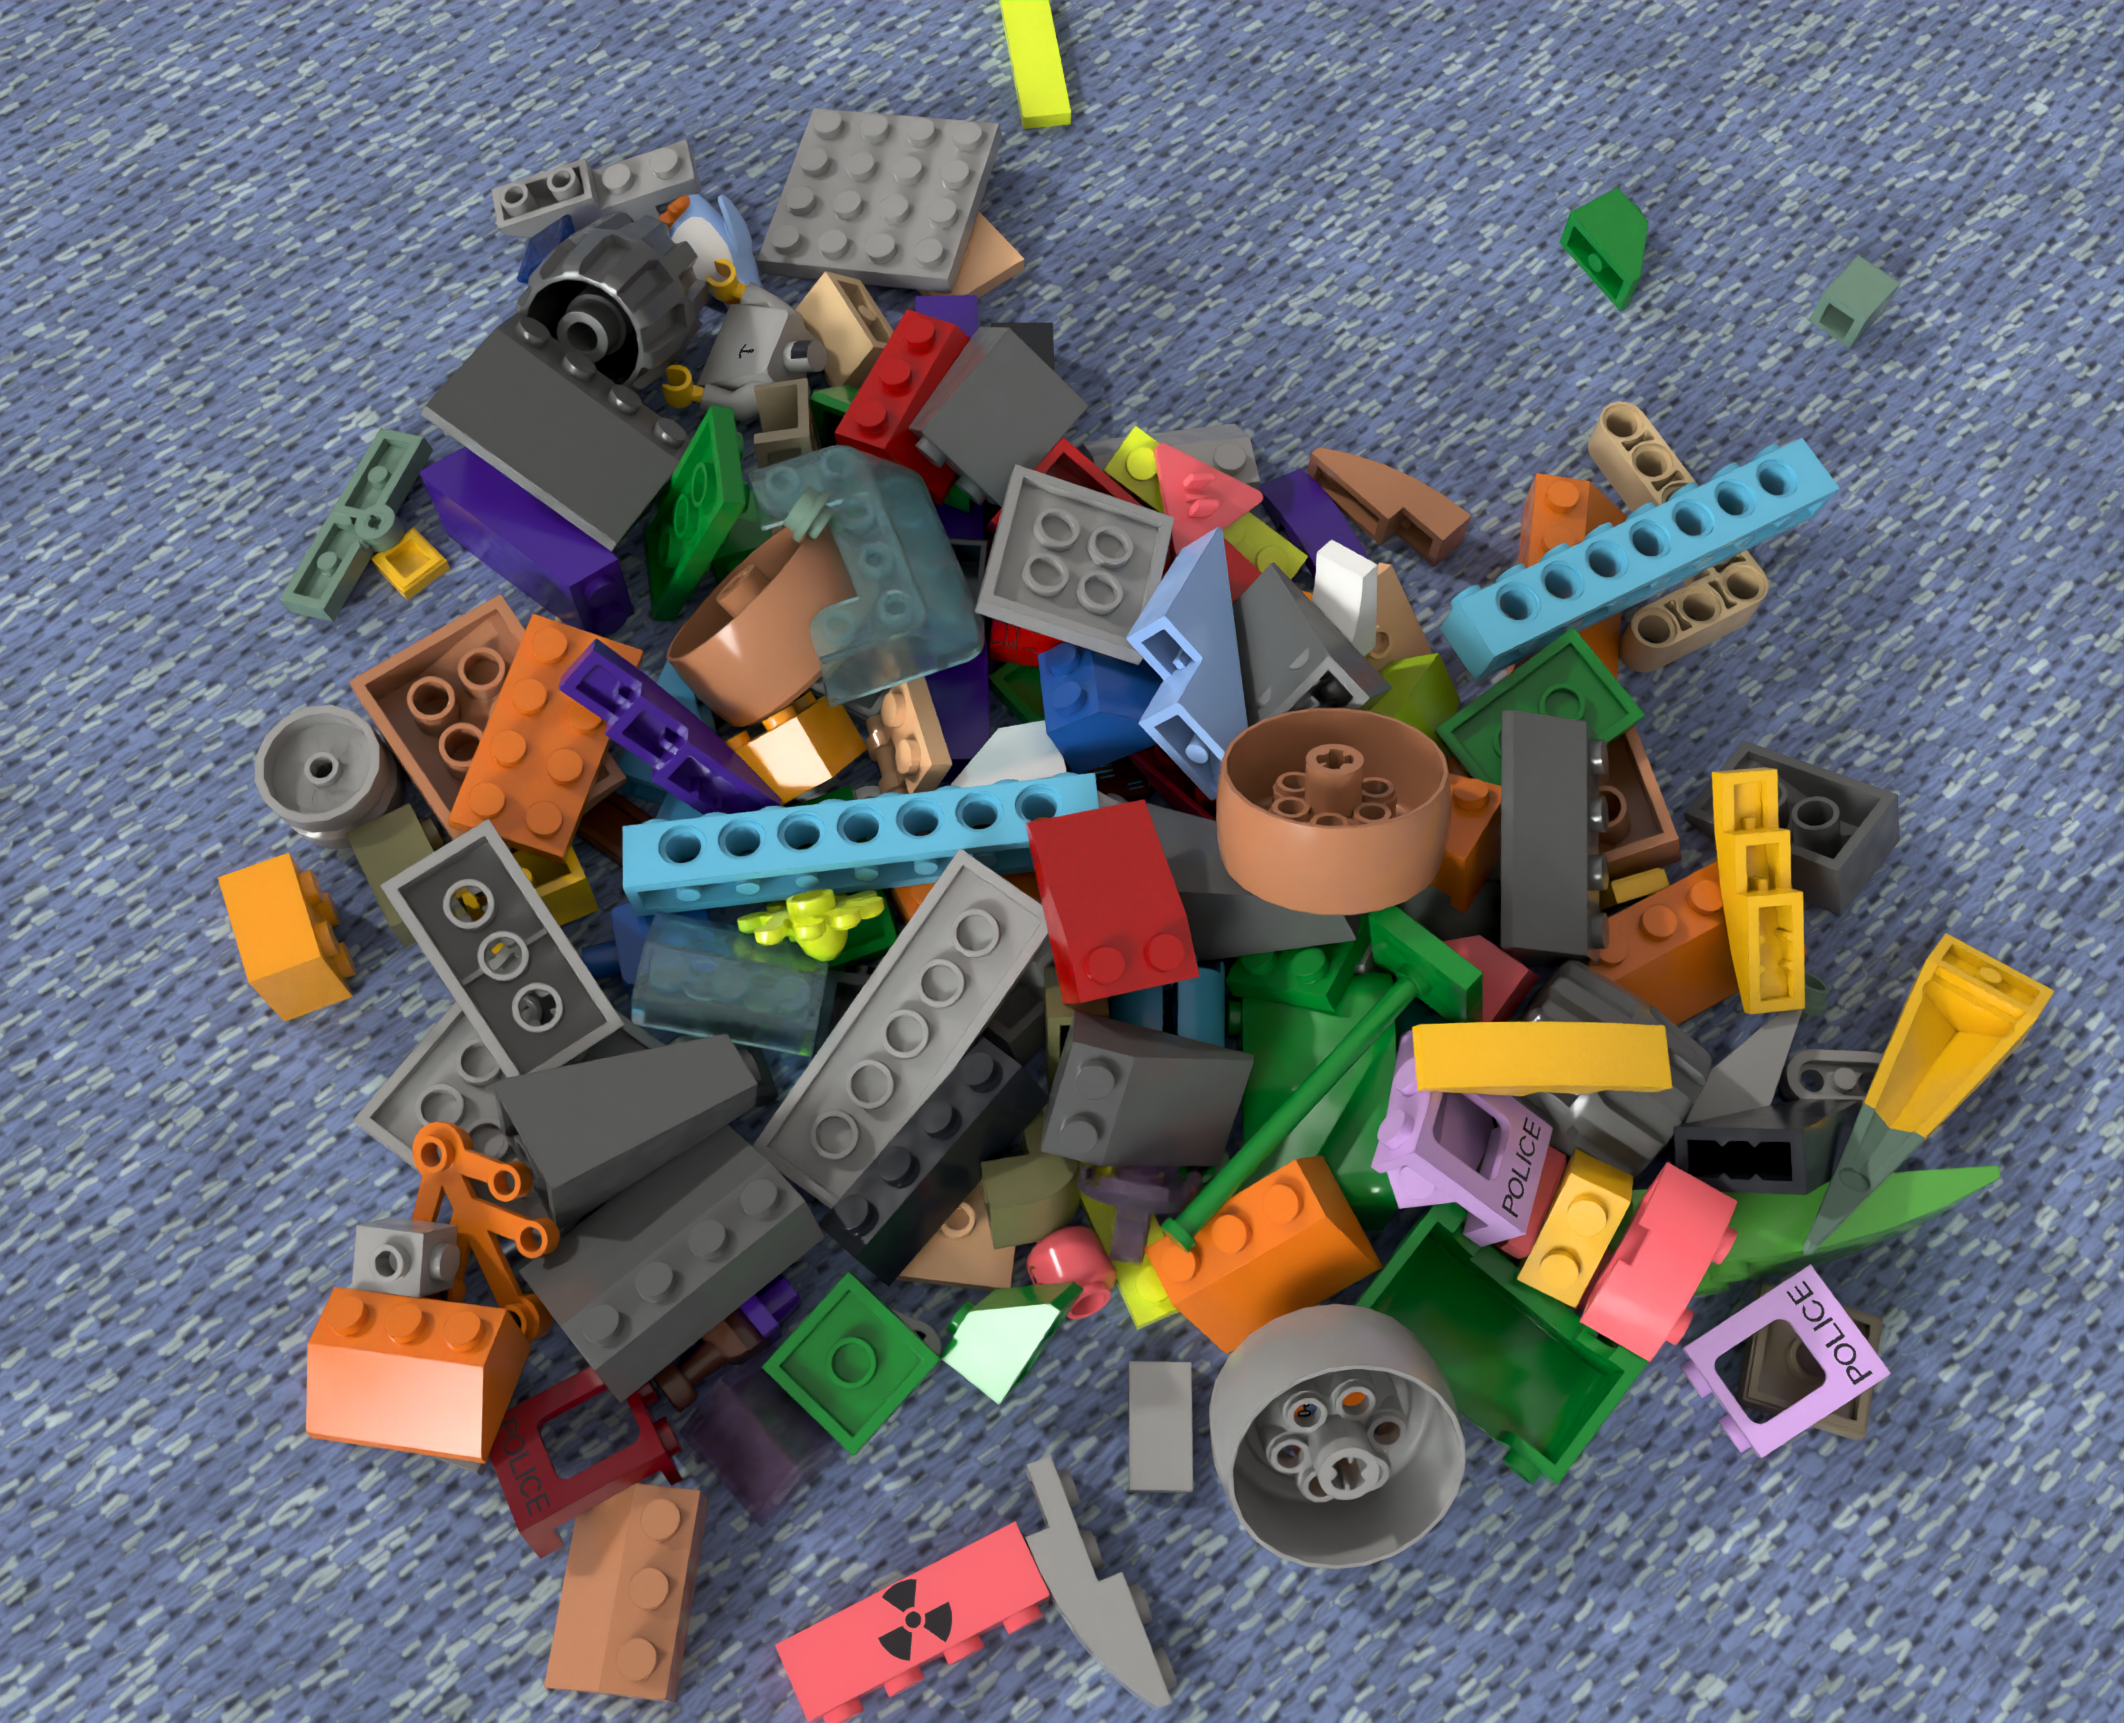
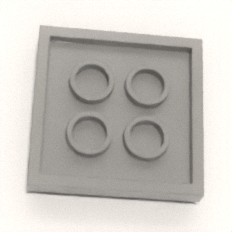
[975,464,1175,665]

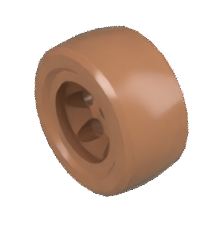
[666,525,880,727]
[1216,708,1452,915]

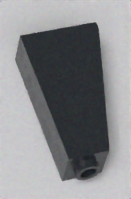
[1674,1099,1863,1195]

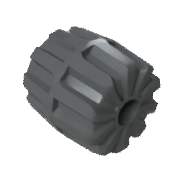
[516,212,709,394]
[1512,959,1712,1180]

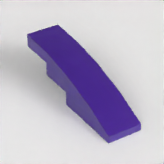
[558,638,782,815]

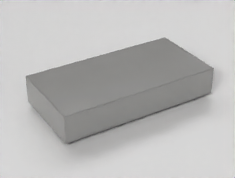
[1128,1361,1193,1493]

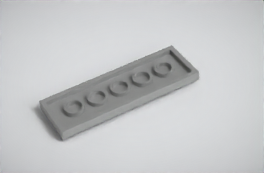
[752,849,1049,1209]

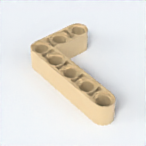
[1588,401,1769,673]

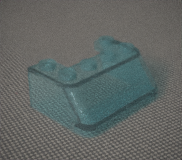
[747,445,985,708]

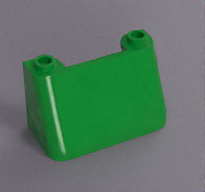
[1227,972,1398,1230]
[1353,1202,1649,1485]

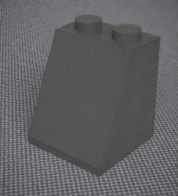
[908,327,1089,507]

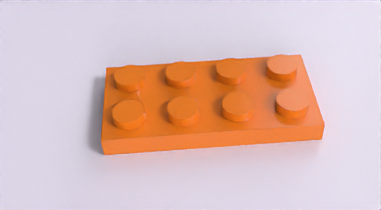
[448,613,643,864]

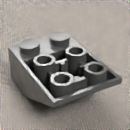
[1232,563,1392,727]

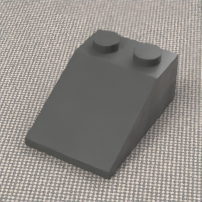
[1684,741,1900,916]
[1041,1010,1254,1166]

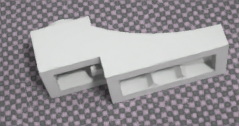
[1311,539,1378,657]

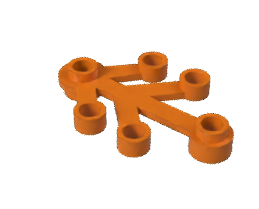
[411,1121,560,1343]

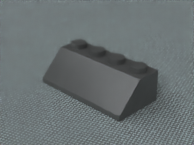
[1501,710,1609,967]

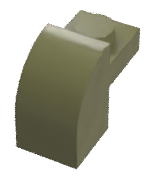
[981,1109,1080,1249]

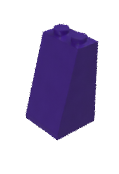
[419,447,635,635]

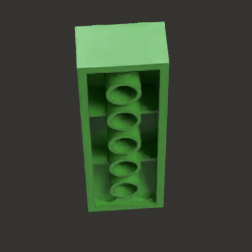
[1607,1165,2001,1296]

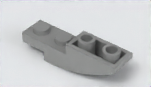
[491,139,702,238]
[1025,1455,1177,1711]

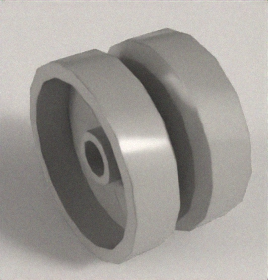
[254,705,405,849]

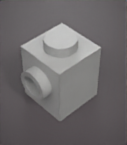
[352,1217,460,1298]

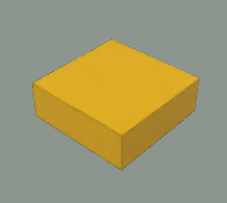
[371,527,450,600]
[1599,867,1670,911]

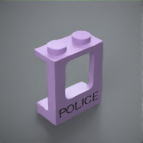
[1371,1057,1553,1247]
[1680,1264,1891,1458]

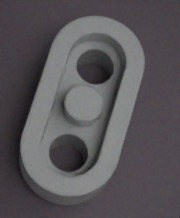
[1779,1049,1883,1103]

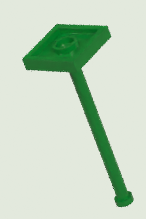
[1160,905,1483,1253]

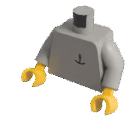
[662,259,827,421]

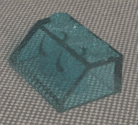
[632,911,829,1057]

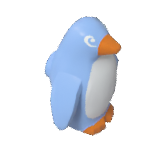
[658,194,763,309]

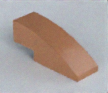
[1307,447,1471,567]

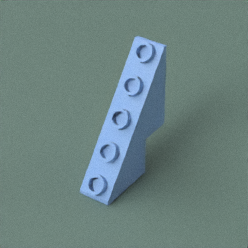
[1125,526,1248,801]

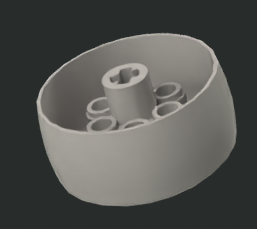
[1209,1304,1465,1569]

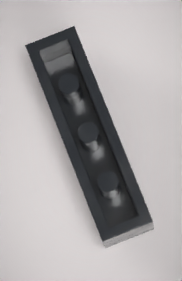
[818,1036,1049,1287]

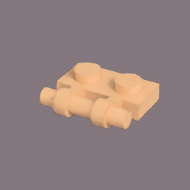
[866,670,953,794]

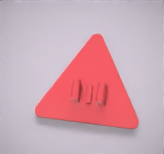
[1154,443,1263,558]

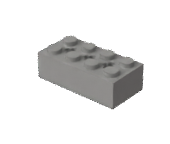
[380,819,625,1078]

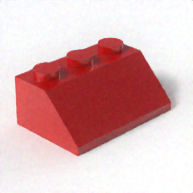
[834,309,971,505]

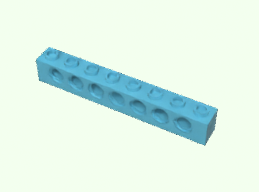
[1440,438,1840,682]
[623,772,1099,917]

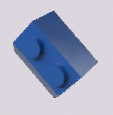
[1038,642,1163,775]

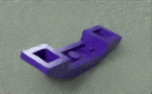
[1259,469,1370,580]

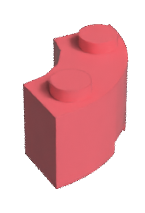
[1580,1162,1738,1362]

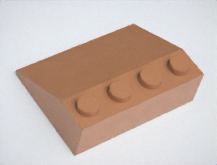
[348,594,627,854]

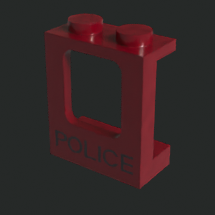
[489,1366,683,1559]

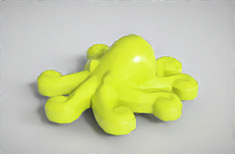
[737,889,885,961]

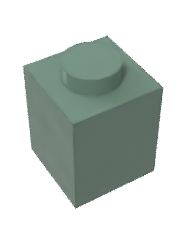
[1808,255,1900,349]

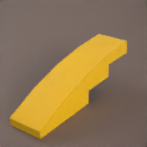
[1712,767,1805,1014]
[1412,1022,1672,1096]

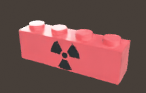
[775,1522,1050,1723]

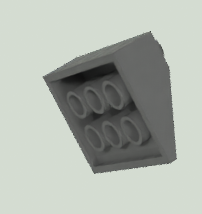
[421,312,691,552]
[519,1124,825,1403]

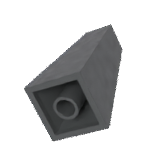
[1146,803,1365,962]
[493,1033,761,1230]

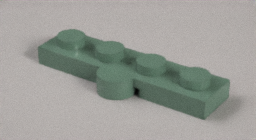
[279,428,433,622]

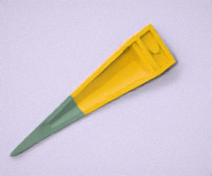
[1803,933,2055,1256]

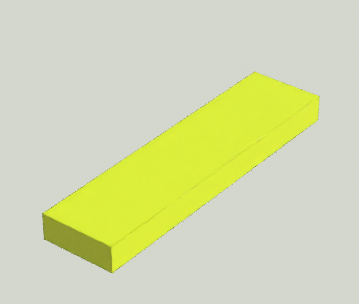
[999,0,1071,129]

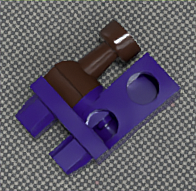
[652,1274,801,1413]

